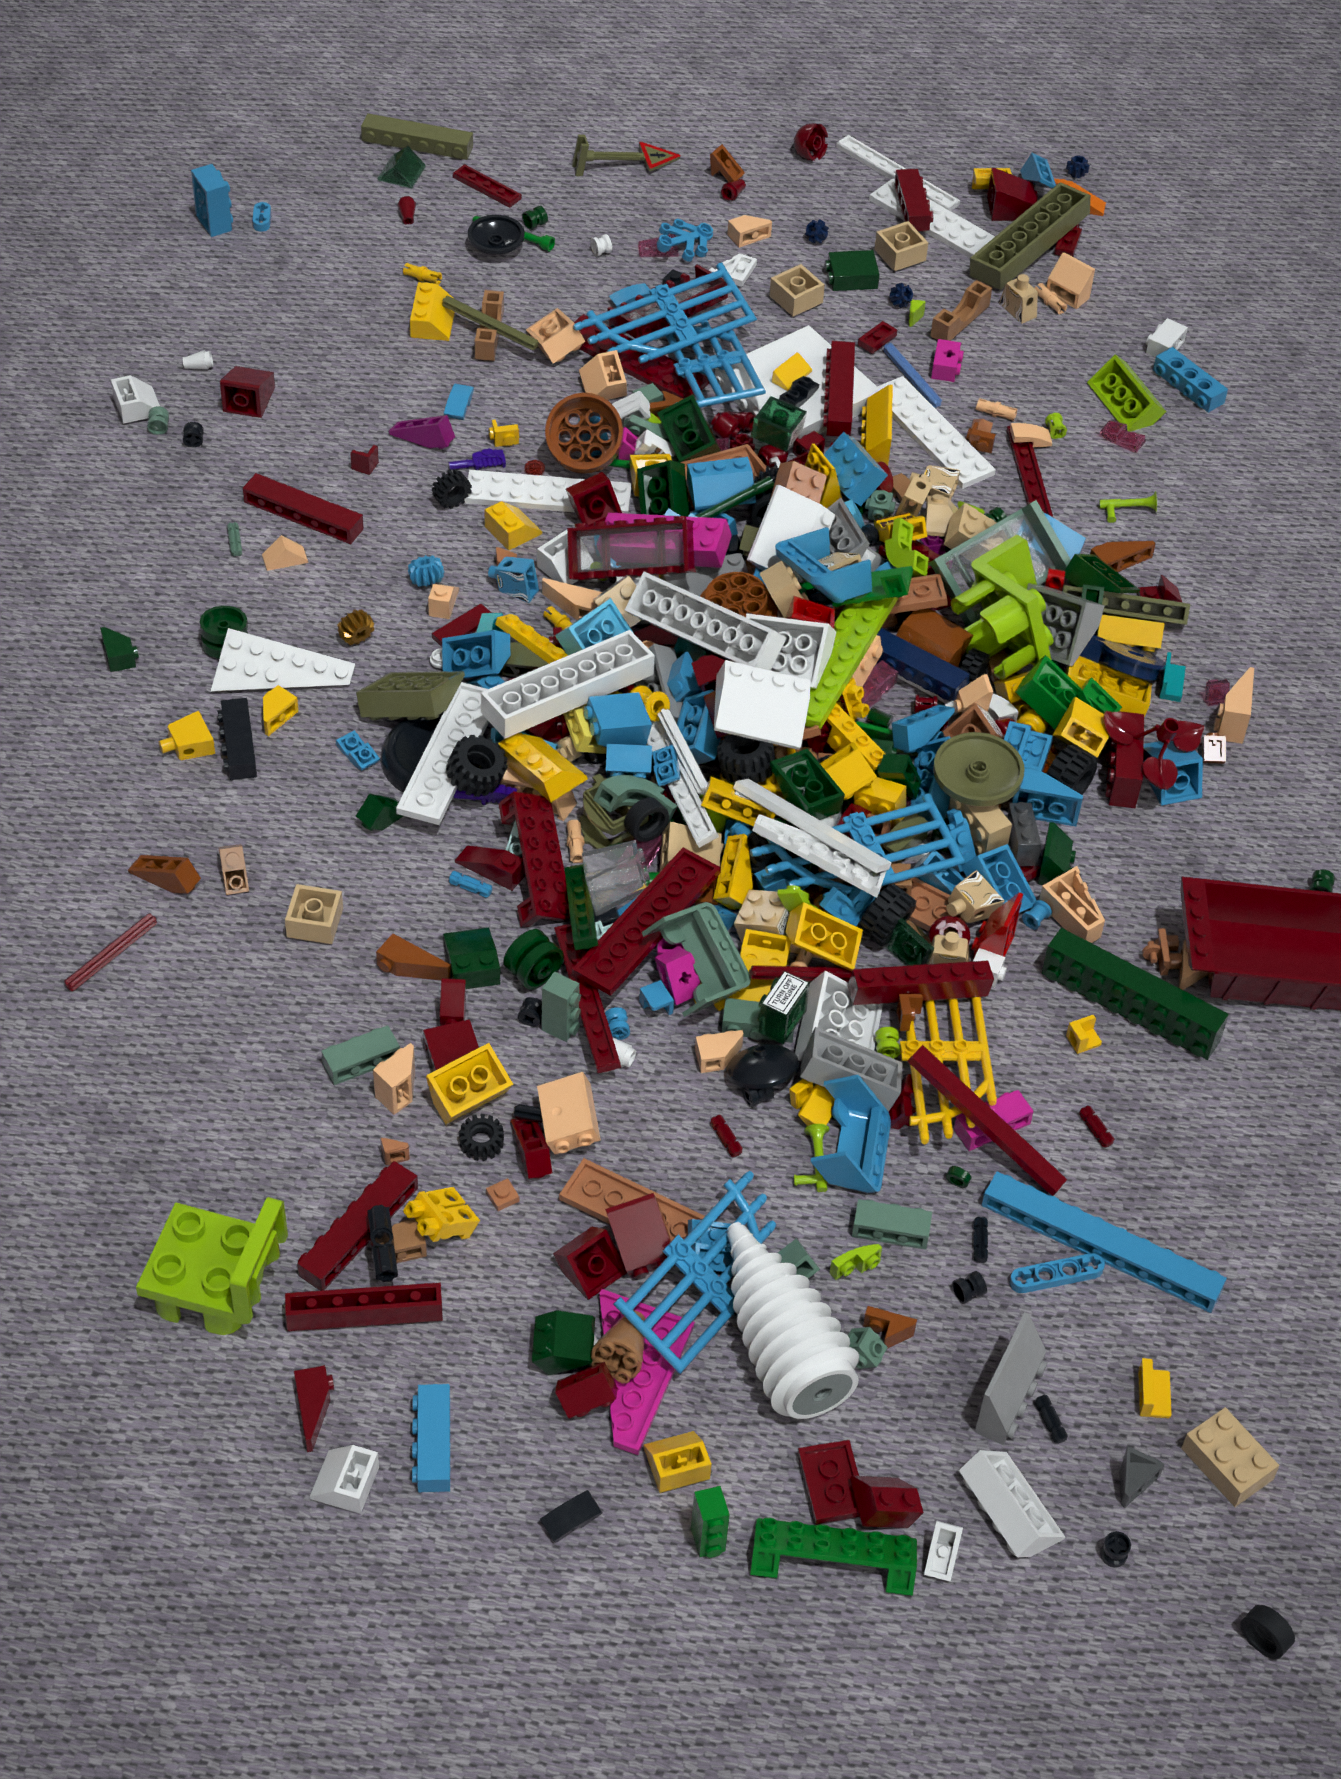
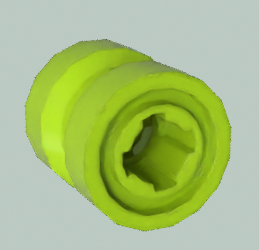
[875,1027,900,1059]

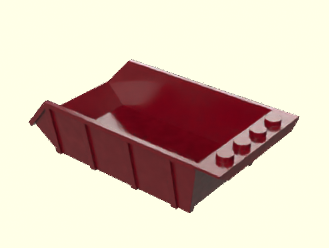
[1180,876,1341,1010]

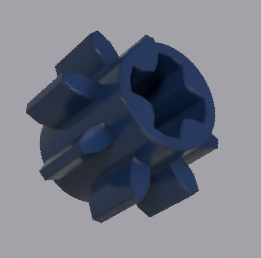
[1066,155,1090,178]
[805,219,829,243]
[889,283,913,308]

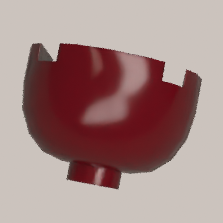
[794,123,828,161]

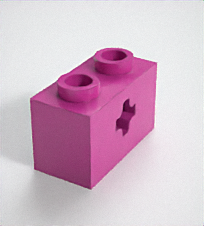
[931,339,964,382]
[655,946,700,1005]

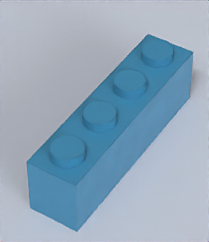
[412,1384,450,1492]

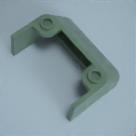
[641,902,751,1017]

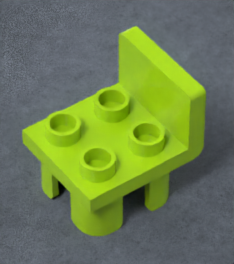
[951,535,1054,680]
[136,1197,288,1335]

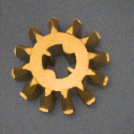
[337,609,375,645]

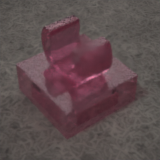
[1205,679,1230,705]

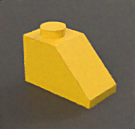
[263,685,299,736]

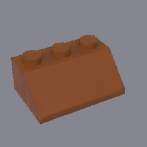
[896,608,974,667]

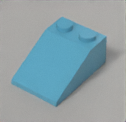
[555,598,633,655]

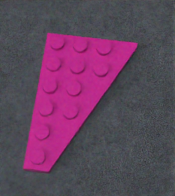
[600,1289,695,1455]

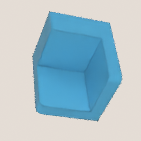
[639,980,674,1015]

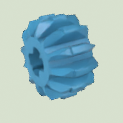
[408,555,444,587]

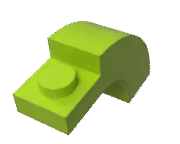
[885,518,929,577]

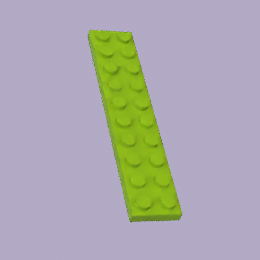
[805,597,898,729]

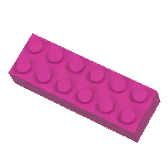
[597,513,732,568]

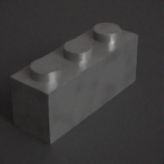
[1007,802,1041,866]

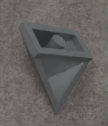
[1119,1446,1164,1508]

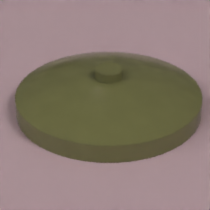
[933,732,1025,806]

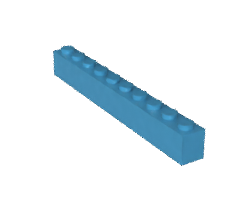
[982,1172,1227,1313]

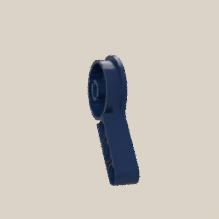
[1080,635,1166,680]

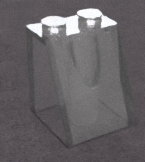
[582,840,650,916]

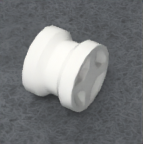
[590,234,612,257]

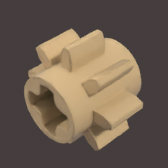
[556,735,582,762]

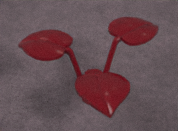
[1103,711,1205,790]

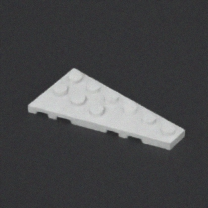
[211,628,355,692]
[752,814,886,898]

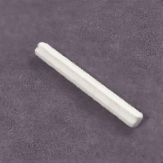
[658,709,708,795]

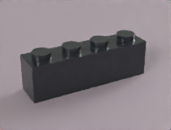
[217,698,257,780]

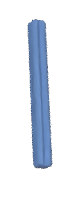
[883,343,942,408]

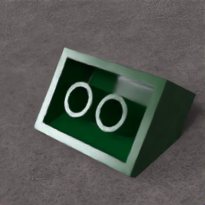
[637,460,689,517]

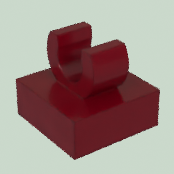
[889,1095,916,1130]

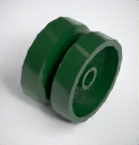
[199,605,248,659]
[503,929,564,990]

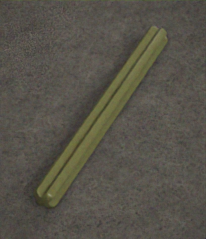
[442,296,538,350]

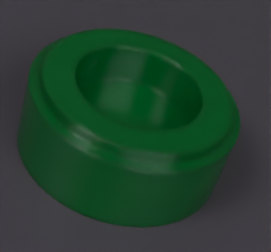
[945,1166,972,1188]

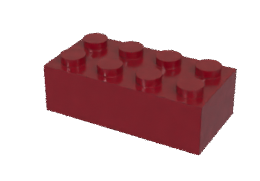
[1105,711,1144,808]

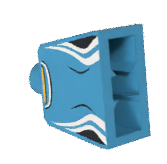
[488,557,539,603]

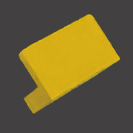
[972,168,1012,189]
[1138,1358,1172,1419]

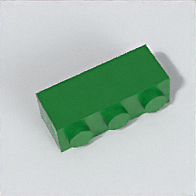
[691,1486,730,1558]

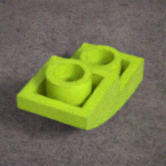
[777,885,818,912]
[829,1244,882,1280]

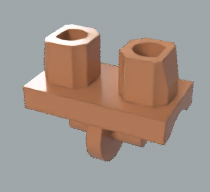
[1142,928,1182,975]

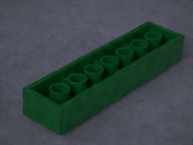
[1041,928,1229,1060]

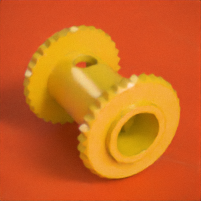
[630,685,670,722]

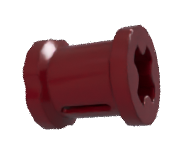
[914,695,937,714]

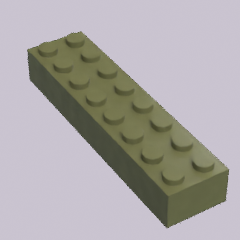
[970,182,1091,290]

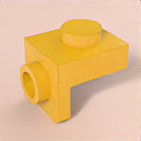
[488,419,519,447]

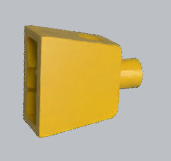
[158,711,215,760]

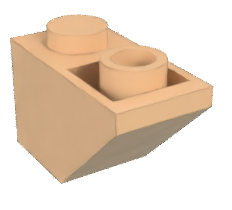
[695,1030,744,1073]

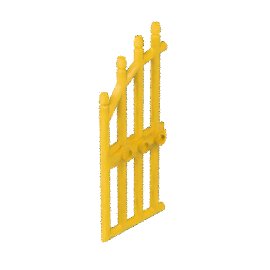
[900,997,997,1144]

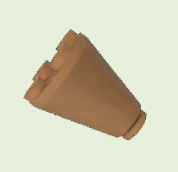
[591,1311,645,1383]

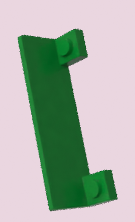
[799,566,913,607]
[750,1518,917,1596]

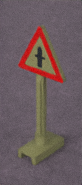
[572,134,681,176]

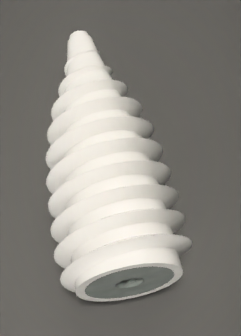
[727,1222,859,1419]

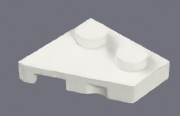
[709,254,757,287]

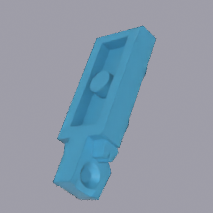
[947,808,976,873]

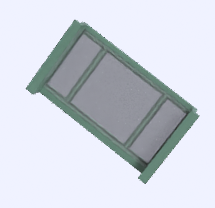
[928,500,1071,628]

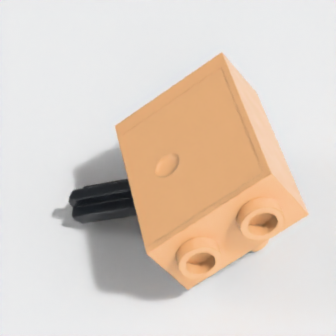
[514,1072,601,1155]

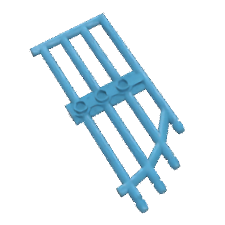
[573,262,757,363]
[666,320,766,408]
[750,793,966,899]
[613,1171,776,1374]

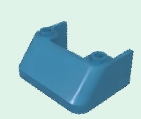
[775,527,872,603]
[810,1074,891,1193]

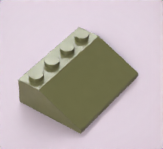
[356,671,465,720]

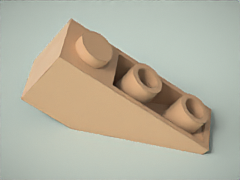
[542,578,602,620]

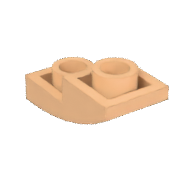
[1010,423,1052,447]

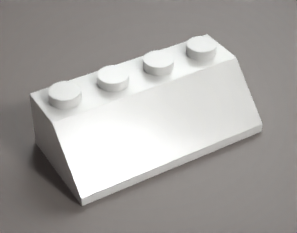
[959,1450,1066,1557]

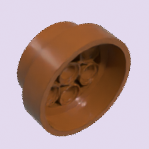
[545,393,624,473]
[699,572,778,617]

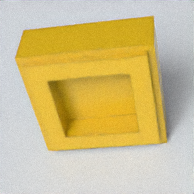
[789,1079,813,1109]

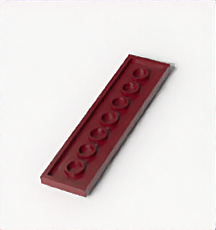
[574,314,709,399]
[572,847,721,996]

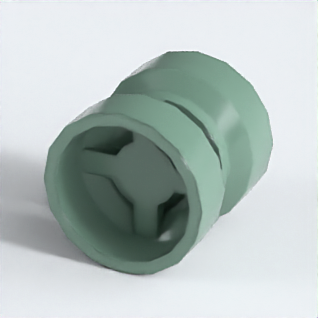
[147,406,169,434]

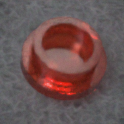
[525,460,545,476]

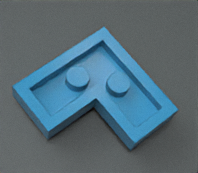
[819,886,880,926]

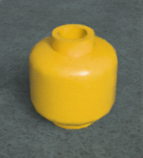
[1017,708,1049,734]

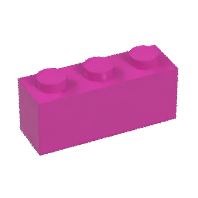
[954,1090,1034,1151]

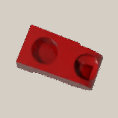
[1044,568,1065,591]

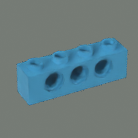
[1153,347,1228,413]

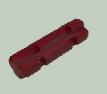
[1079,1105,1115,1148]
[710,1115,743,1158]

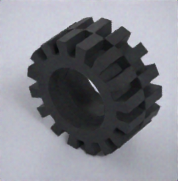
[432,469,472,509]
[960,648,990,684]
[459,1114,504,1161]

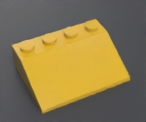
[1065,656,1152,717]

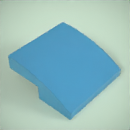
[1004,721,1053,772]
[688,1219,734,1272]

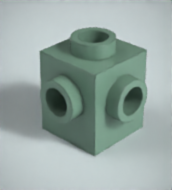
[865,490,896,521]
[848,1327,888,1369]

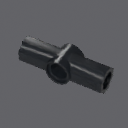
[367,1205,398,1282]

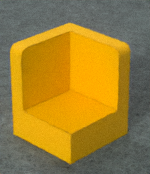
[1066,1015,1102,1054]

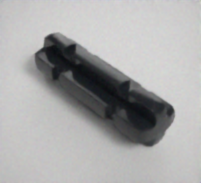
[974,1216,988,1263]
[1035,1395,1068,1444]

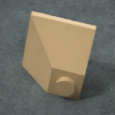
[925,494,958,537]

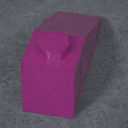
[388,415,456,449]

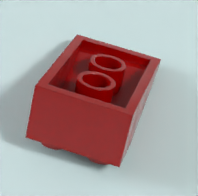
[971,892,1023,960]

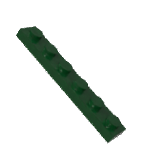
[564,863,599,950]

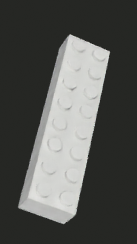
[625,572,786,670]
[481,630,655,739]

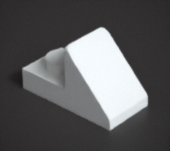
[924,1521,963,1582]

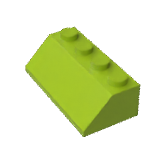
[1087,354,1167,432]

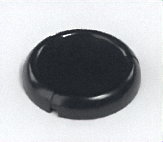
[381,712,487,798]

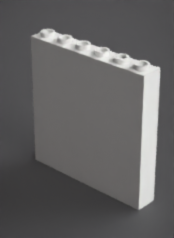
[715,325,880,449]

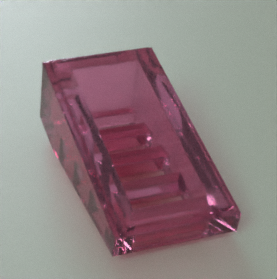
[639,234,679,257]

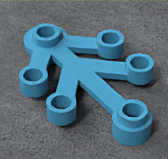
[657,219,713,262]

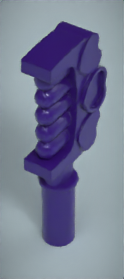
[448,448,506,470]
[454,784,517,805]

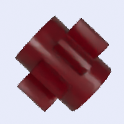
[730,433,755,451]

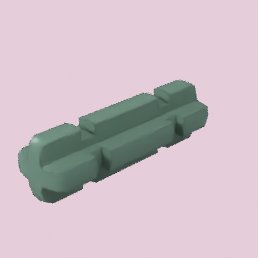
[227,522,242,557]

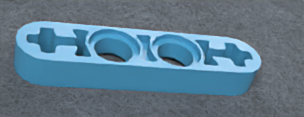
[1010,1253,1105,1293]

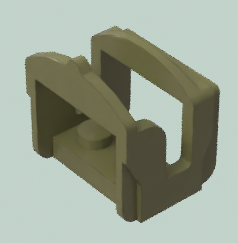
[580,774,649,855]

